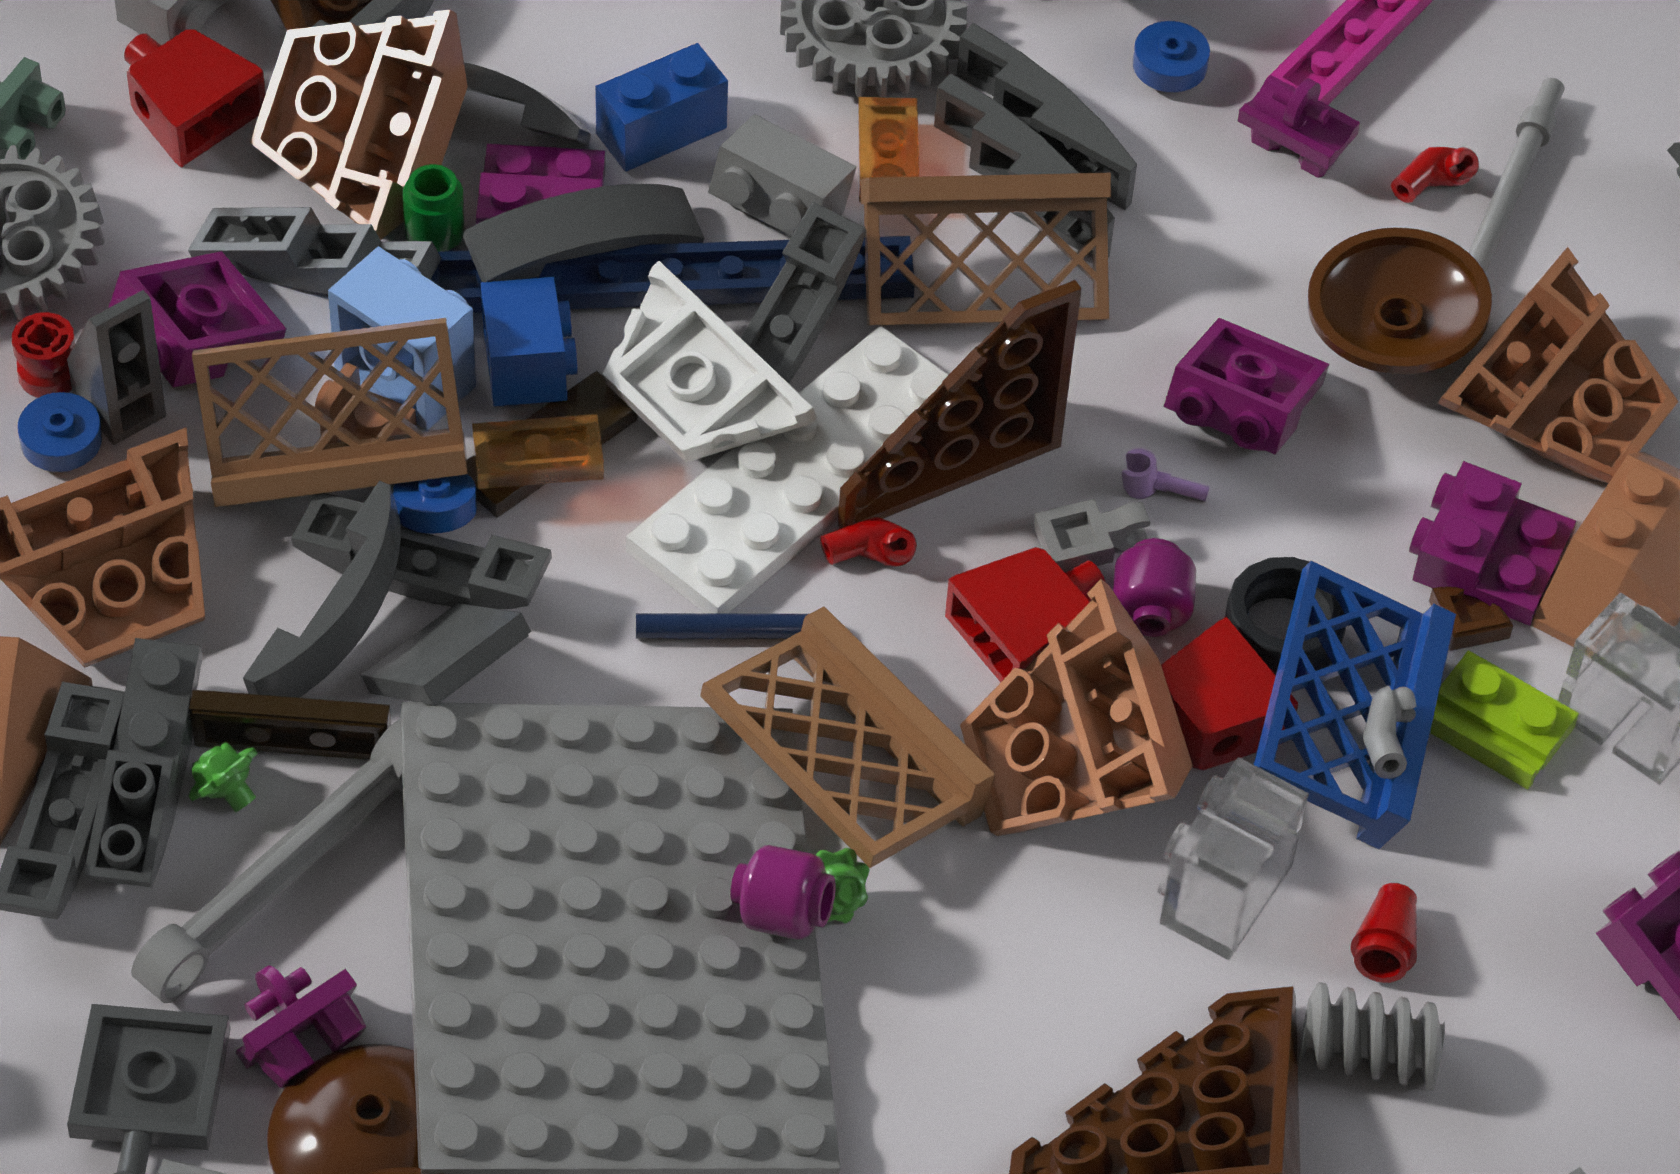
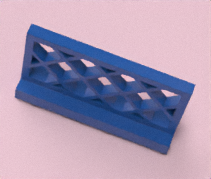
[1251,561,1456,849]

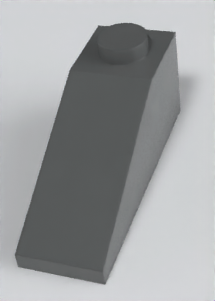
[67,290,166,445]

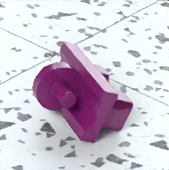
[1237,75,1360,178]
[235,965,366,1089]

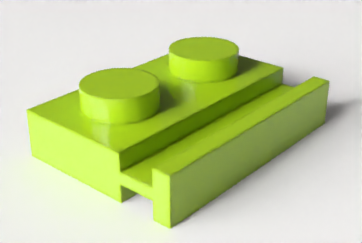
[1430,650,1579,790]

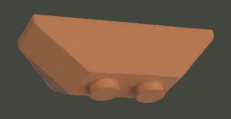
[1531,452,1680,654]

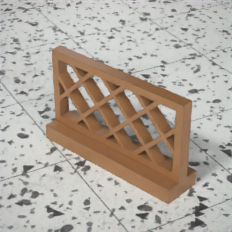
[860,173,1111,325]
[192,318,467,507]
[700,606,995,868]

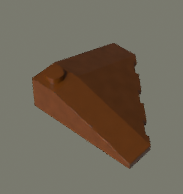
[838,280,1082,529]
[1009,986,1300,1174]

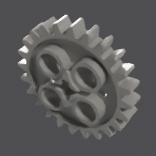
[780,0,968,98]
[0,145,105,322]

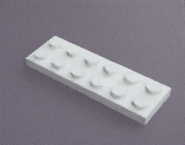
[626,325,948,613]

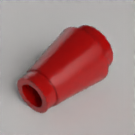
[1350,883,1417,983]

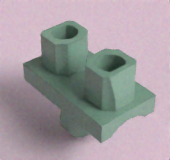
[0,57,66,160]

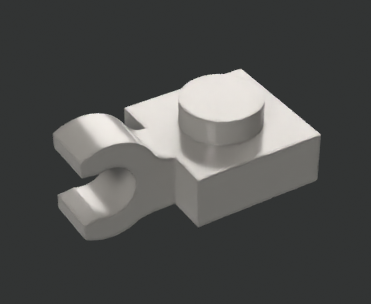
[1034,498,1150,572]

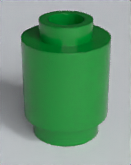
[403,164,465,252]

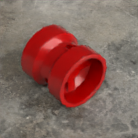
[12,312,75,398]

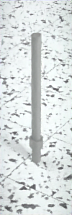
[1468,78,1565,274]

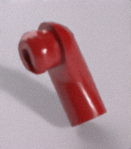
[1391,147,1479,203]
[820,517,917,567]

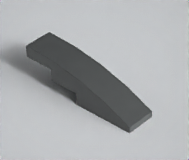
[956,23,1137,210]
[934,73,1115,258]
[188,207,442,294]

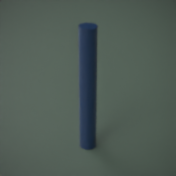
[636,613,808,639]

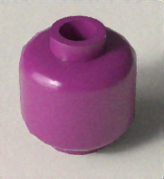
[1113,538,1197,637]
[730,845,836,940]

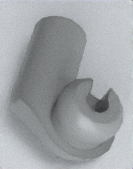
[1363,686,1417,779]

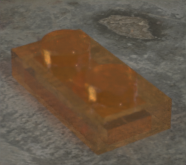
[857,97,919,202]
[472,414,604,489]

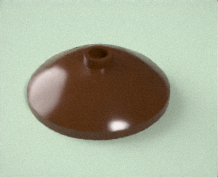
[1307,227,1492,374]
[267,1044,419,1174]

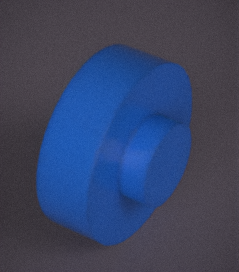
[1133,21,1210,92]
[17,392,102,472]
[393,474,477,534]

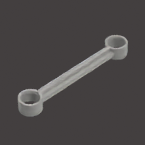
[131,718,403,1003]

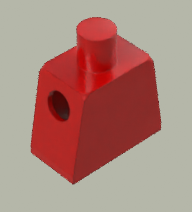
[124,29,266,168]
[945,547,1106,683]
[1161,617,1299,771]

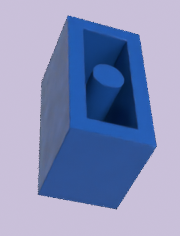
[595,42,728,172]
[480,277,578,407]

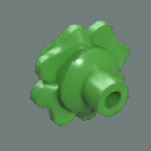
[188,742,258,812]
[816,848,870,923]

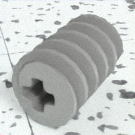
[1298,982,1445,1091]

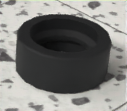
[1225,557,1346,678]

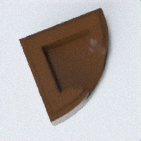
[1429,587,1513,651]

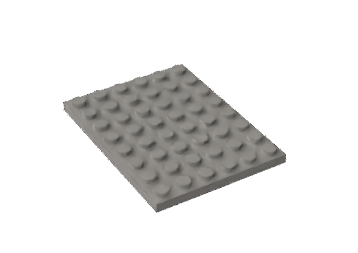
[400,702,840,1174]

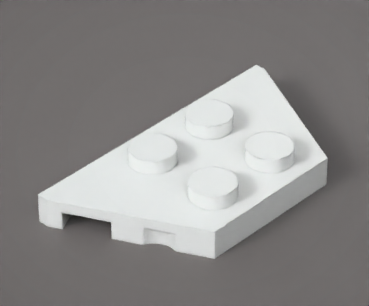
[603,261,817,462]

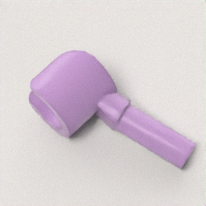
[1122,448,1209,501]

